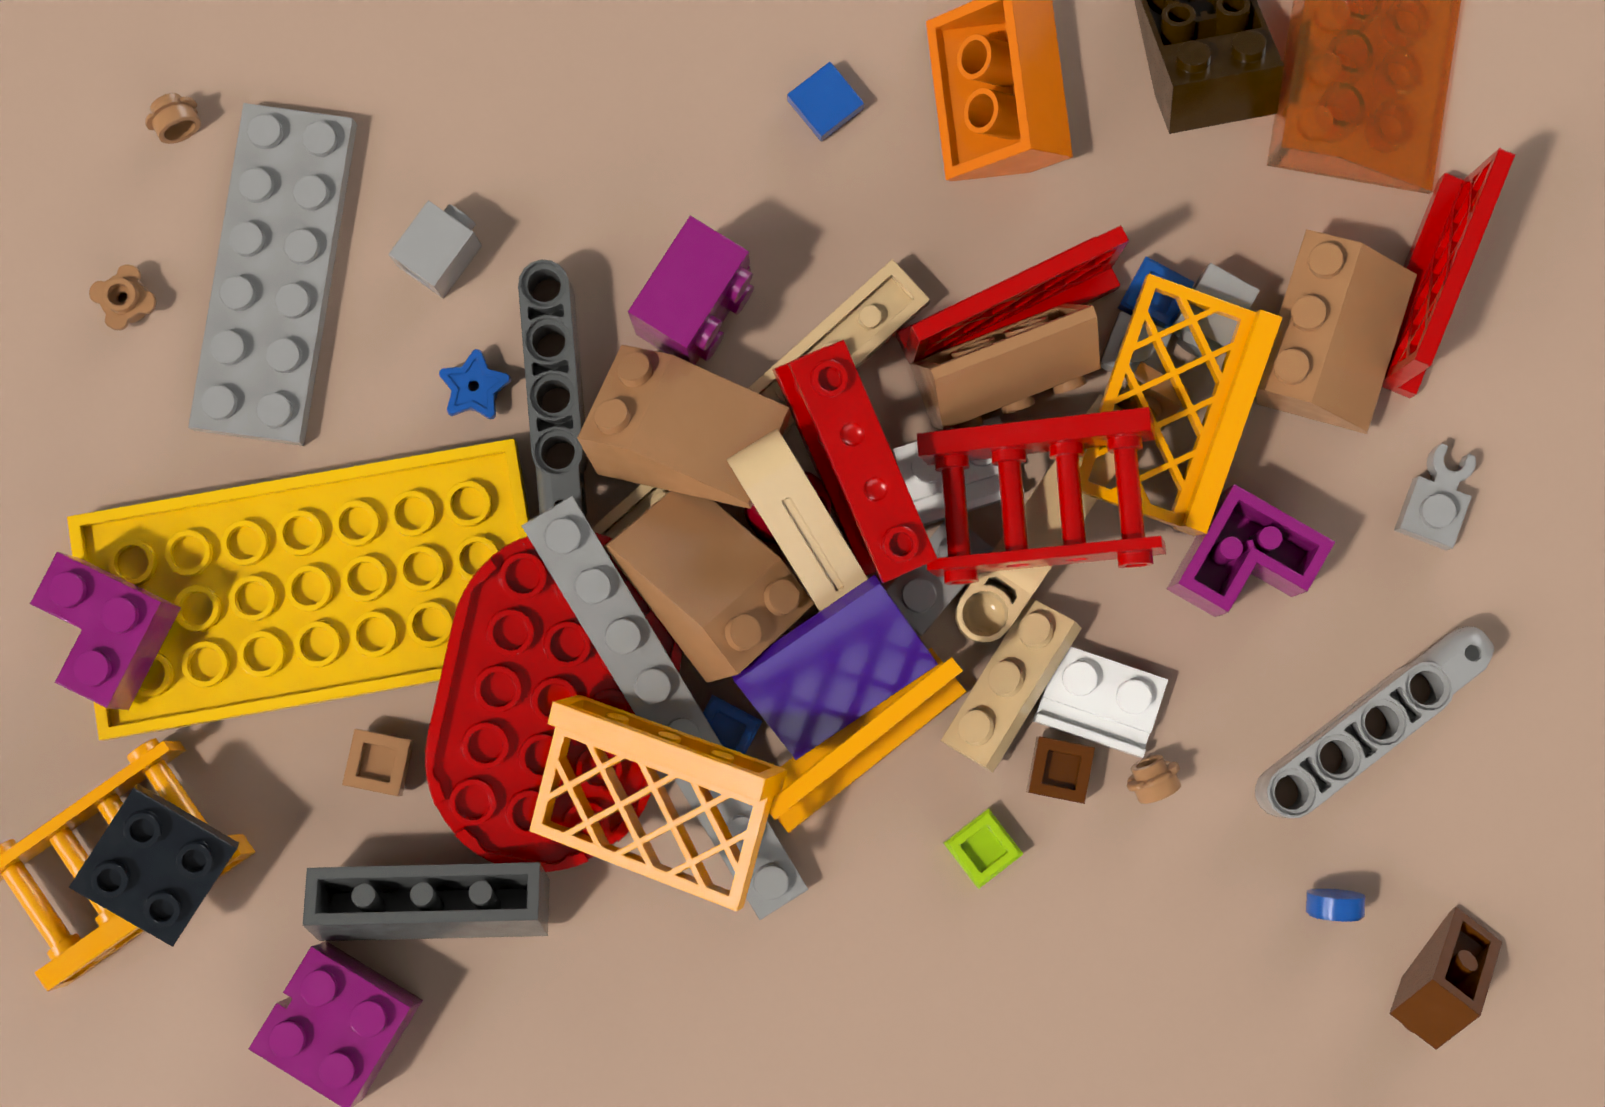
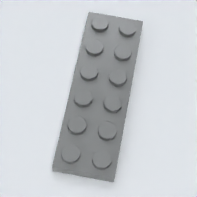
[188,103,357,446]

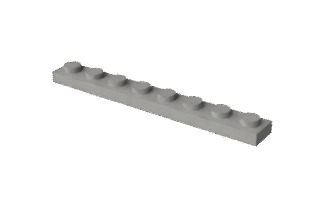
[521,496,809,920]

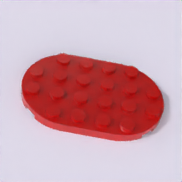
[425,532,682,872]

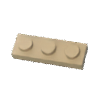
[941,598,1082,773]

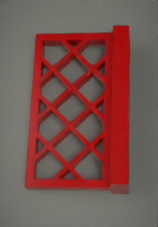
[1382,148,1516,399]
[896,225,1129,363]

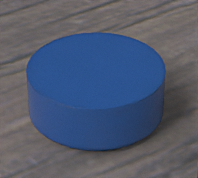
[1306,889,1366,922]

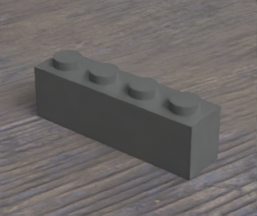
[302,862,550,941]

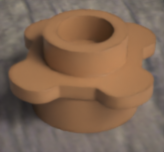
[89,264,157,330]

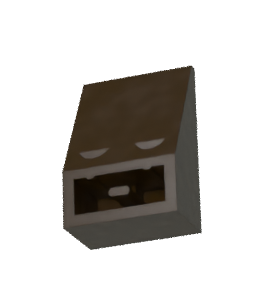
[1134,0,1284,134]

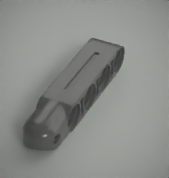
[518,259,588,518]

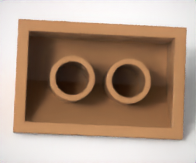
[1256,229,1417,434]
[909,303,1101,430]

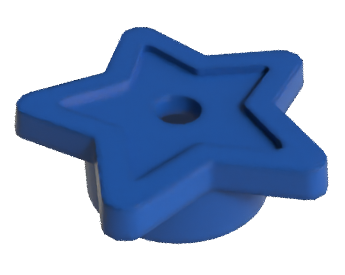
[439,349,511,420]

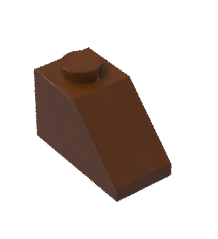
[1389,907,1502,1050]

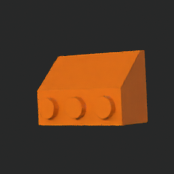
[926,0,1073,181]

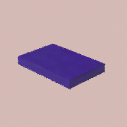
[732,575,938,760]

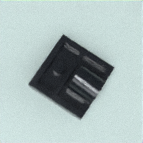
[68,783,239,947]

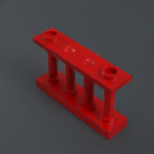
[772,340,938,583]
[917,407,1166,585]

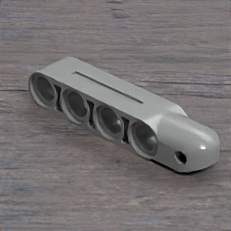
[1255,626,1494,818]

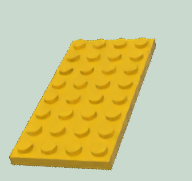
[67,438,530,741]

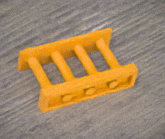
[0,738,255,992]

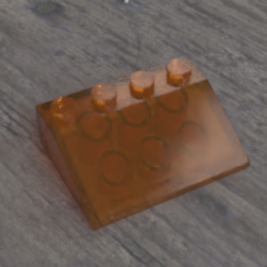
[1267,0,1461,194]

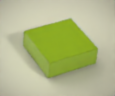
[943,808,1023,889]

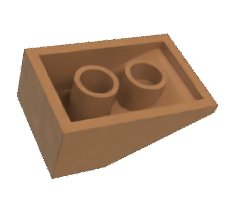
[577,345,792,509]
[603,491,815,683]

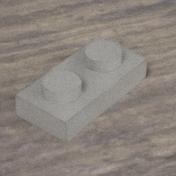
[886,521,994,636]

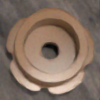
[145,93,201,144]
[1127,755,1181,804]

